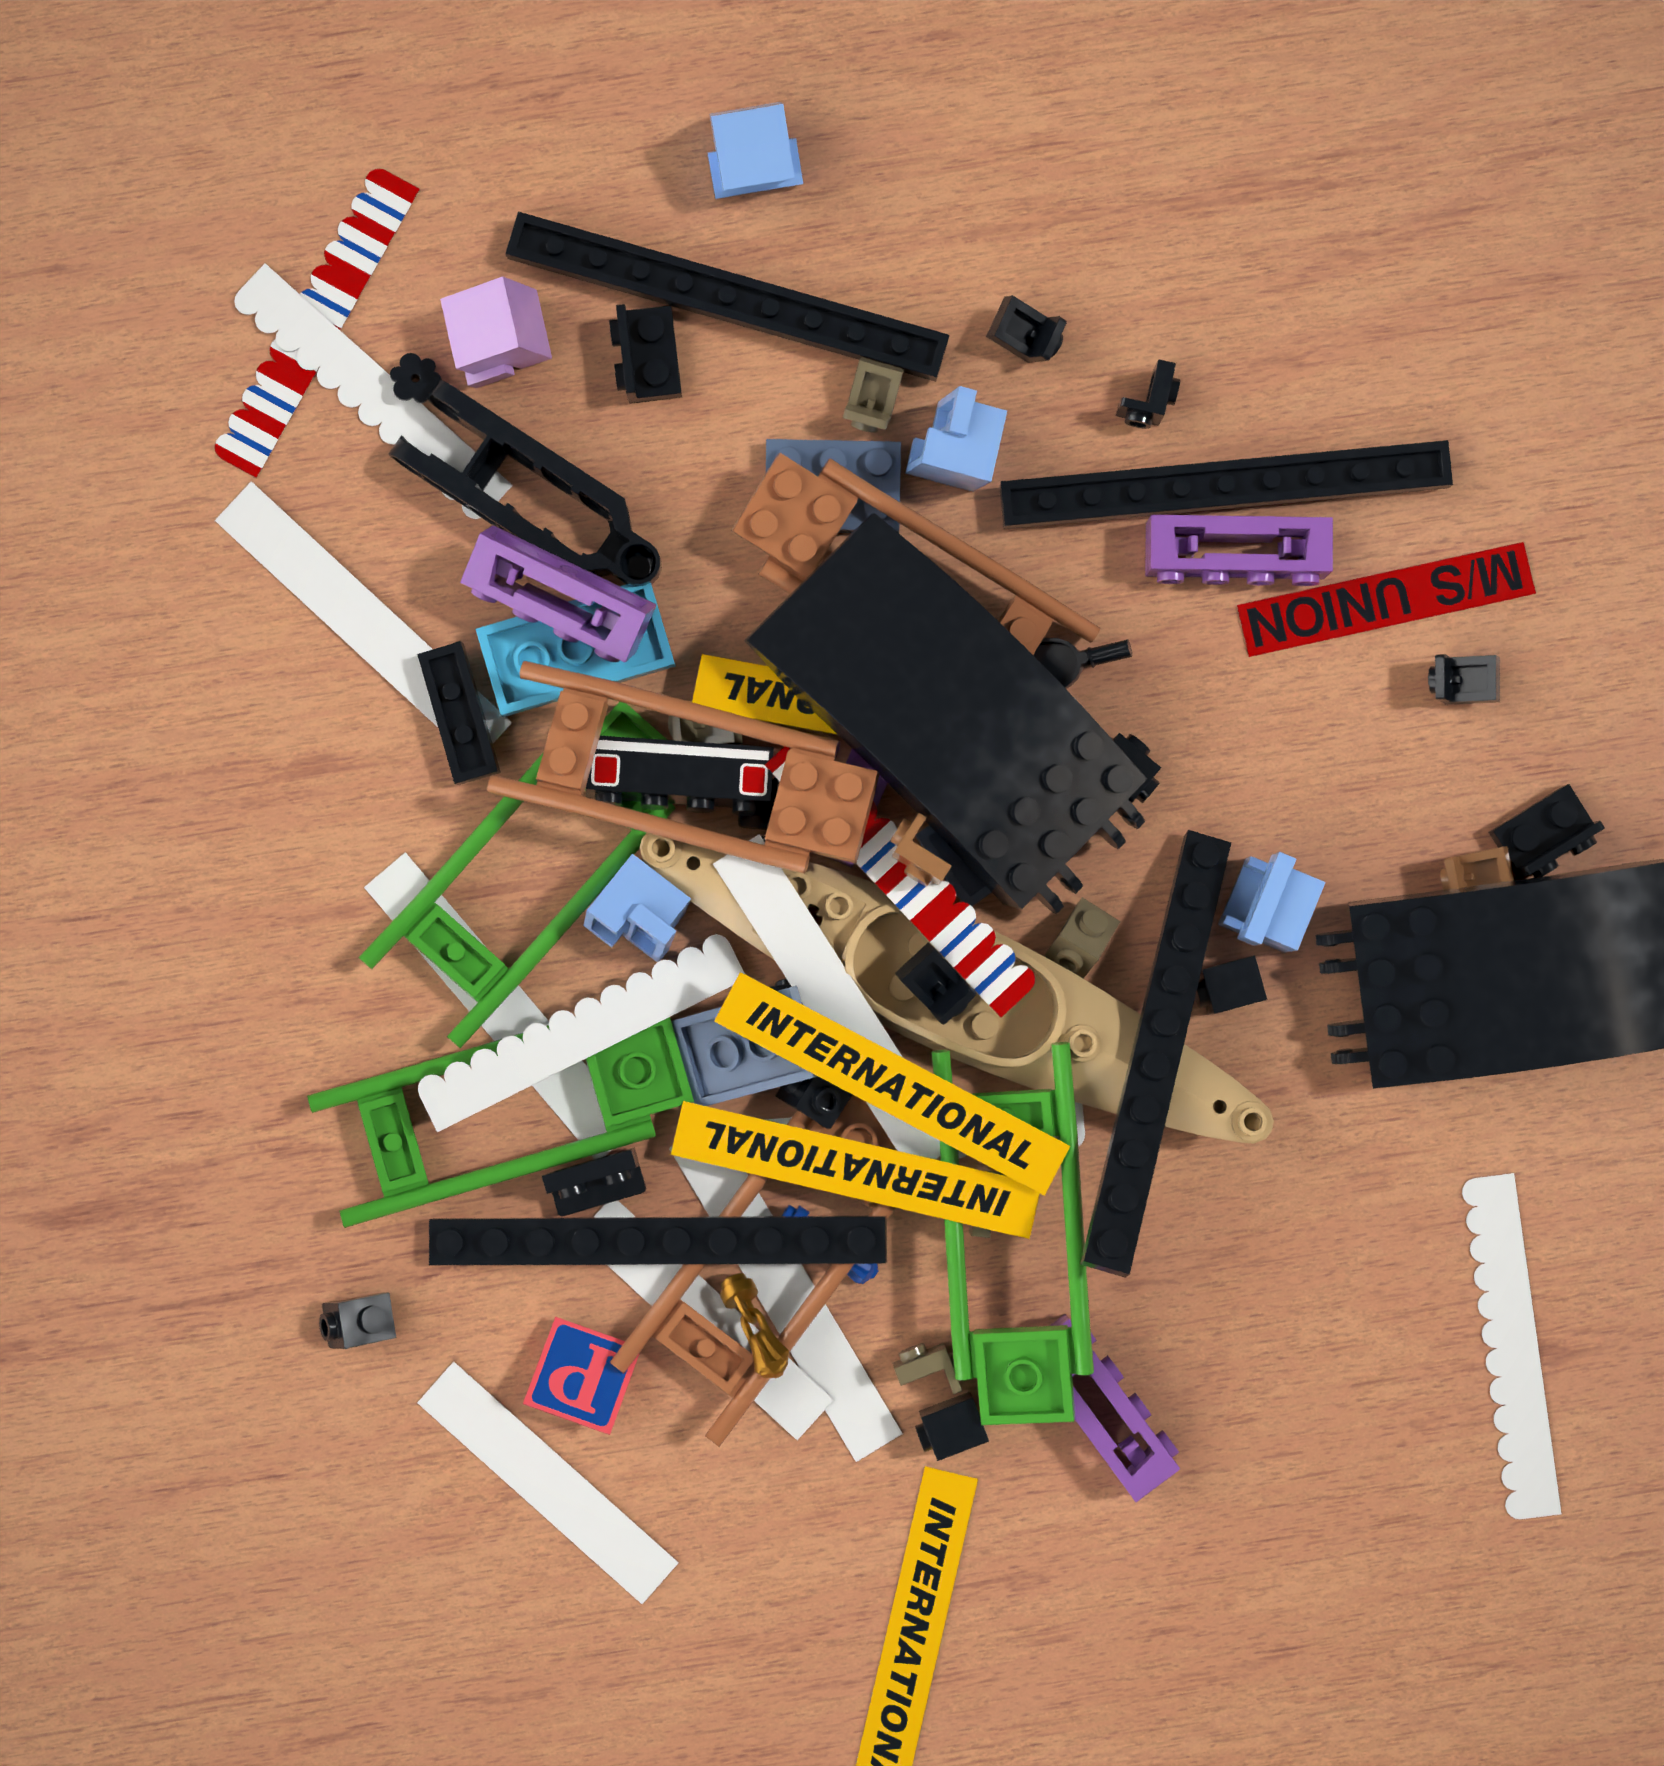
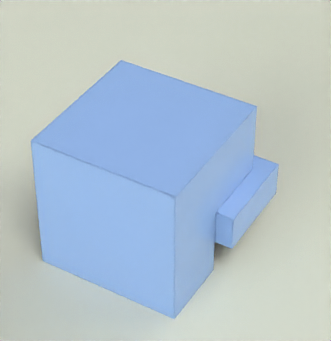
[707,102,803,199]
[905,386,1007,492]
[1218,852,1326,953]
[583,854,691,962]

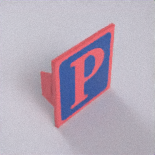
[523,1317,640,1435]

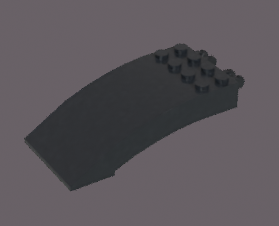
[744,513,1147,914]
[1315,859,1664,1089]

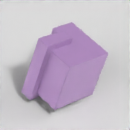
[440,277,552,388]

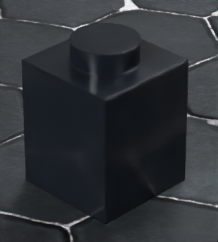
[1195,956,1267,1015]
[915,1392,989,1461]

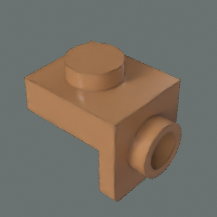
[890,813,952,886]
[1440,846,1514,890]

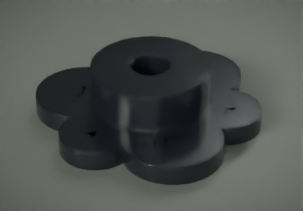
[390,353,442,403]

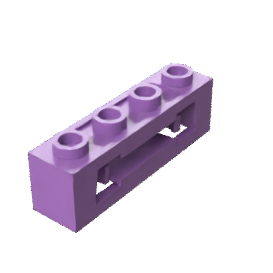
[1145,515,1333,586]
[460,525,657,662]
[1050,1314,1180,1502]

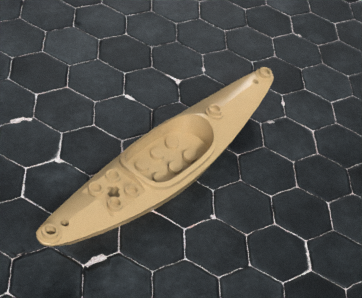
[640,833,1274,1144]

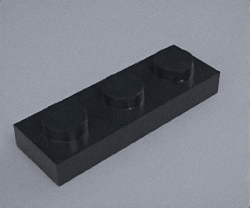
[417,641,501,785]

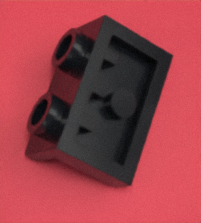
[609,304,682,404]
[1488,784,1605,878]
[542,1147,646,1217]

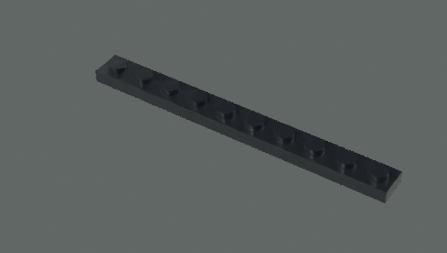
[505,211,949,382]
[999,440,1453,529]
[1080,830,1232,1278]
[429,1216,887,1265]

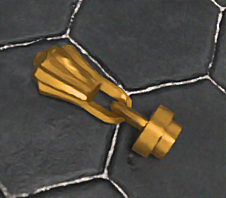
[720,1273,789,1379]

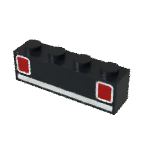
[586,735,774,816]

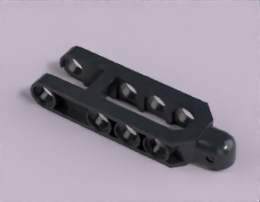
[389,379,662,586]

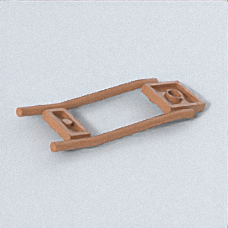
[731,453,1100,655]
[487,661,879,874]
[609,1095,897,1447]

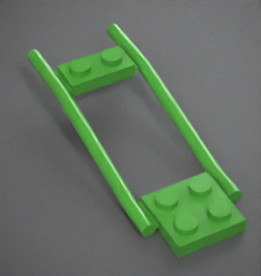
[358,702,676,1048]
[307,1017,694,1228]
[932,1042,1094,1425]

